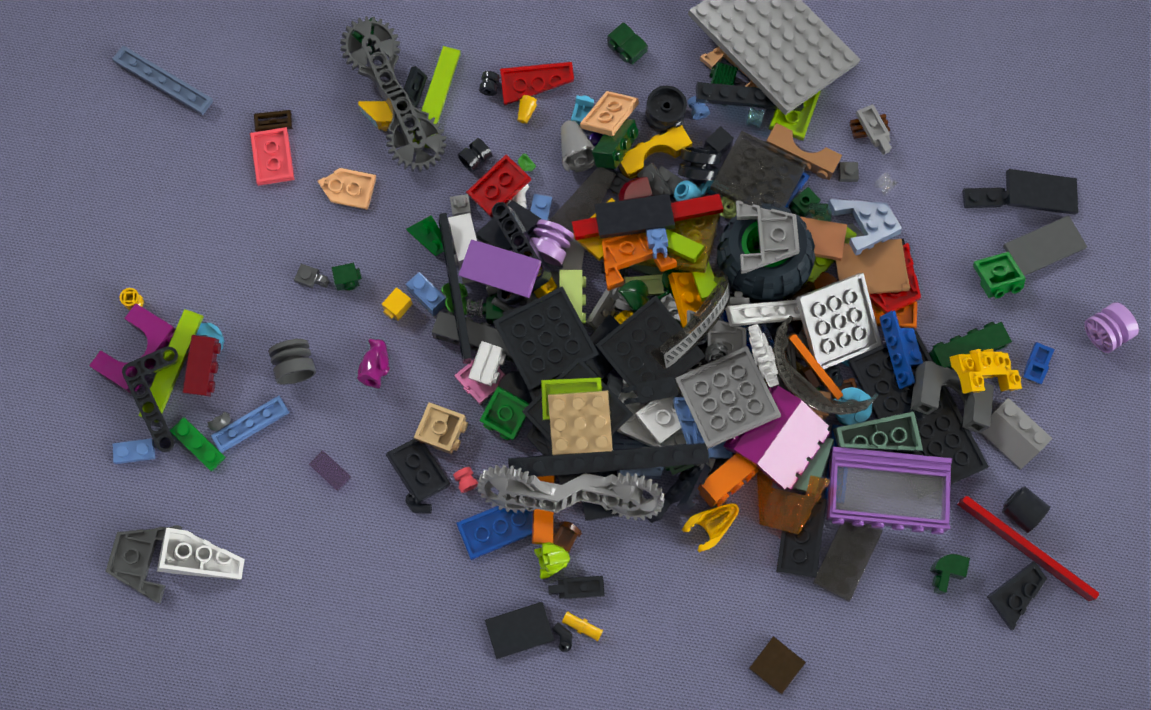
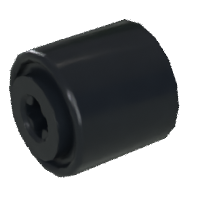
[1002,486,1051,533]

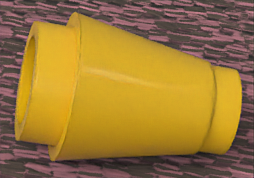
[517,95,537,124]

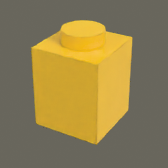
[382,287,413,321]

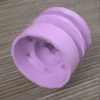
[531,219,574,266]
[1084,303,1139,353]

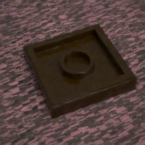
[749,636,806,695]

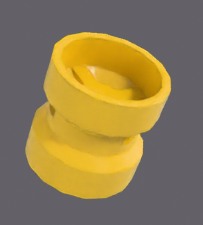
[119,288,144,311]

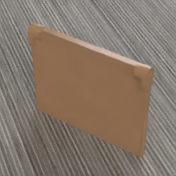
[835,239,910,294]

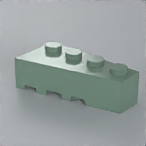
[833,412,923,451]

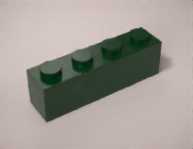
[929,321,1012,369]

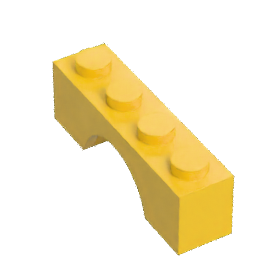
[618,125,692,179]

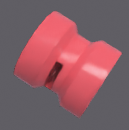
[453,467,478,493]

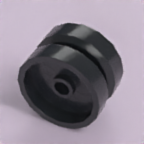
[645,85,687,133]
[678,147,722,181]

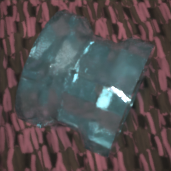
[746,107,765,128]

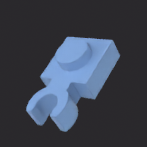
[646,228,668,259]

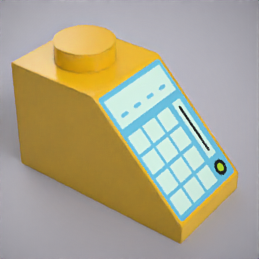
[358,101,392,131]

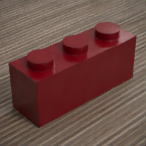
[183,335,221,397]

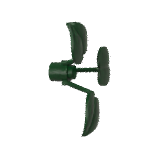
[618,268,686,331]

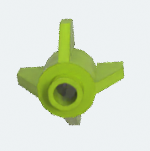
[534,542,570,579]

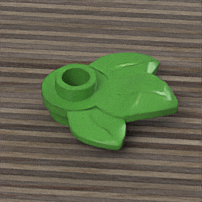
[441,283,469,315]

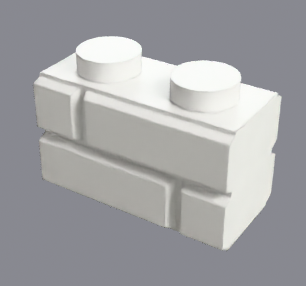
[468,341,506,387]

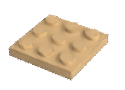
[548,390,613,455]

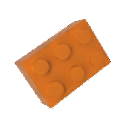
[698,453,759,508]

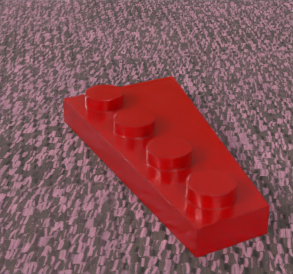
[500,62,574,106]

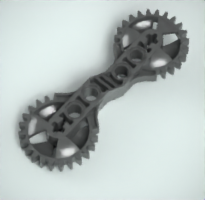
[340,16,447,172]

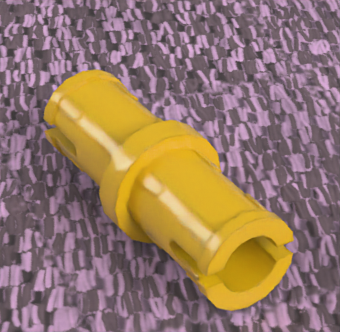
[562,611,603,642]

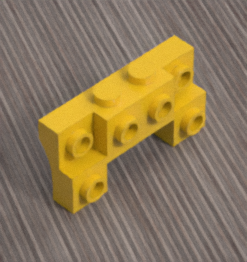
[950,349,1022,394]

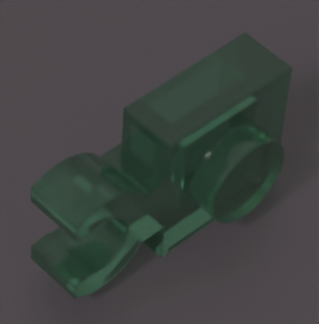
[809,203,832,222]

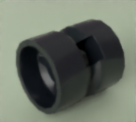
[457,138,492,173]

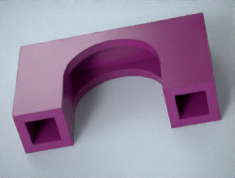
[89,303,176,394]

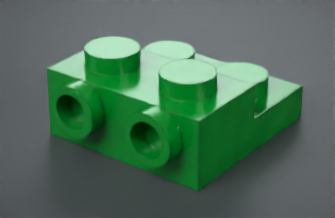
[973,252,1026,299]
[479,386,529,440]

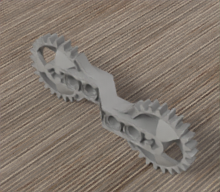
[477,465,664,520]

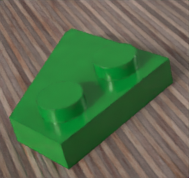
[406,215,443,256]

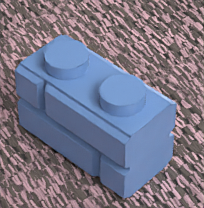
[406,272,446,317]

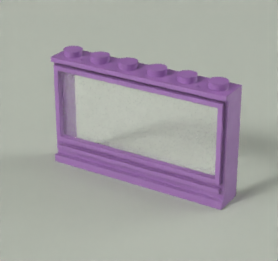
[826,447,952,534]

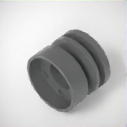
[268,339,316,385]

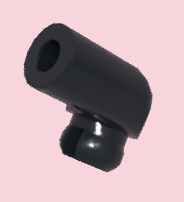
[405,493,432,514]
[552,622,572,652]

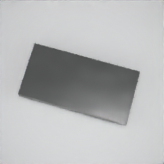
[1003,215,1087,276]

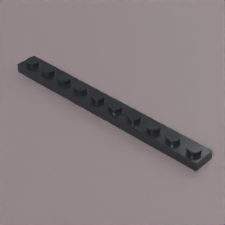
[508,442,709,477]

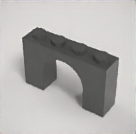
[911,361,994,433]

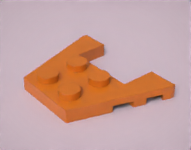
[602,233,677,291]

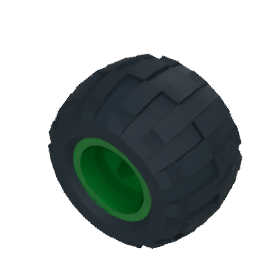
[717,204,815,303]

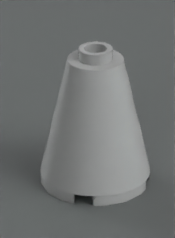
[560,120,595,173]

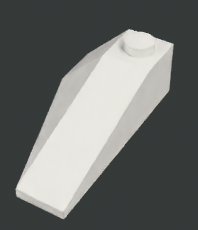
[157,528,245,580]

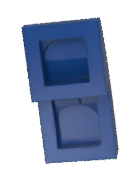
[1023,342,1055,385]

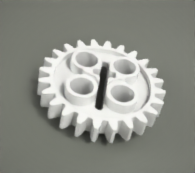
[748,324,779,387]

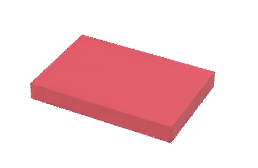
[250,127,295,186]

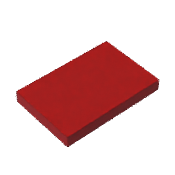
[466,155,532,218]

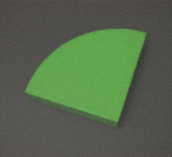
[518,153,536,171]

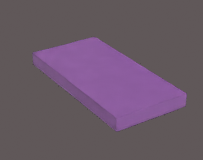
[458,239,542,298]

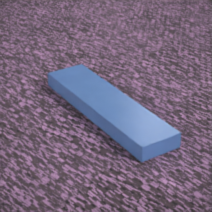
[211,396,290,453]

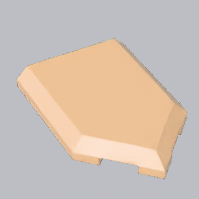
[318,168,376,210]

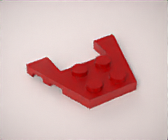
[869,243,921,314]

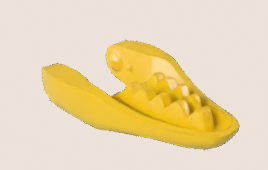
[682,503,739,553]

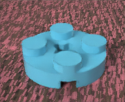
[832,387,872,426]

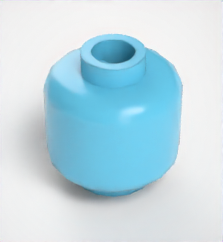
[674,180,702,202]

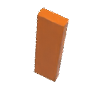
[787,334,843,400]
[532,476,554,545]

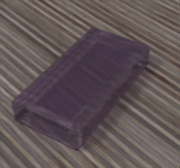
[309,450,351,491]

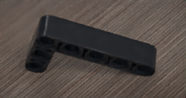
[492,202,551,305]
[122,346,178,453]

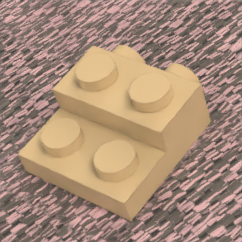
[414,402,468,455]

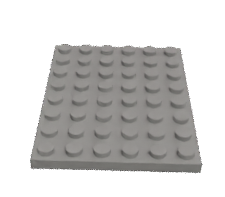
[688,0,861,115]

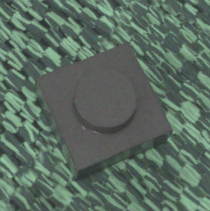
[838,162,859,182]

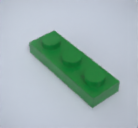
[170,417,226,472]

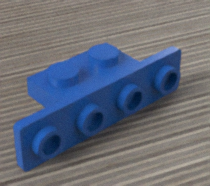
[879,311,923,389]

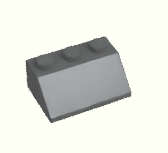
[980,398,1053,470]

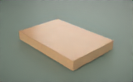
[580,91,639,136]

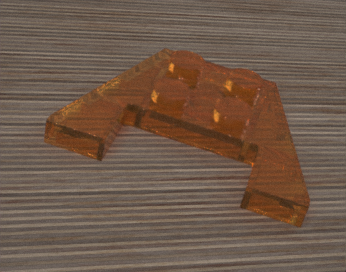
[757,468,830,534]

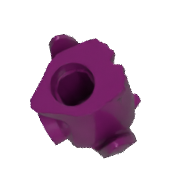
[357,339,390,388]

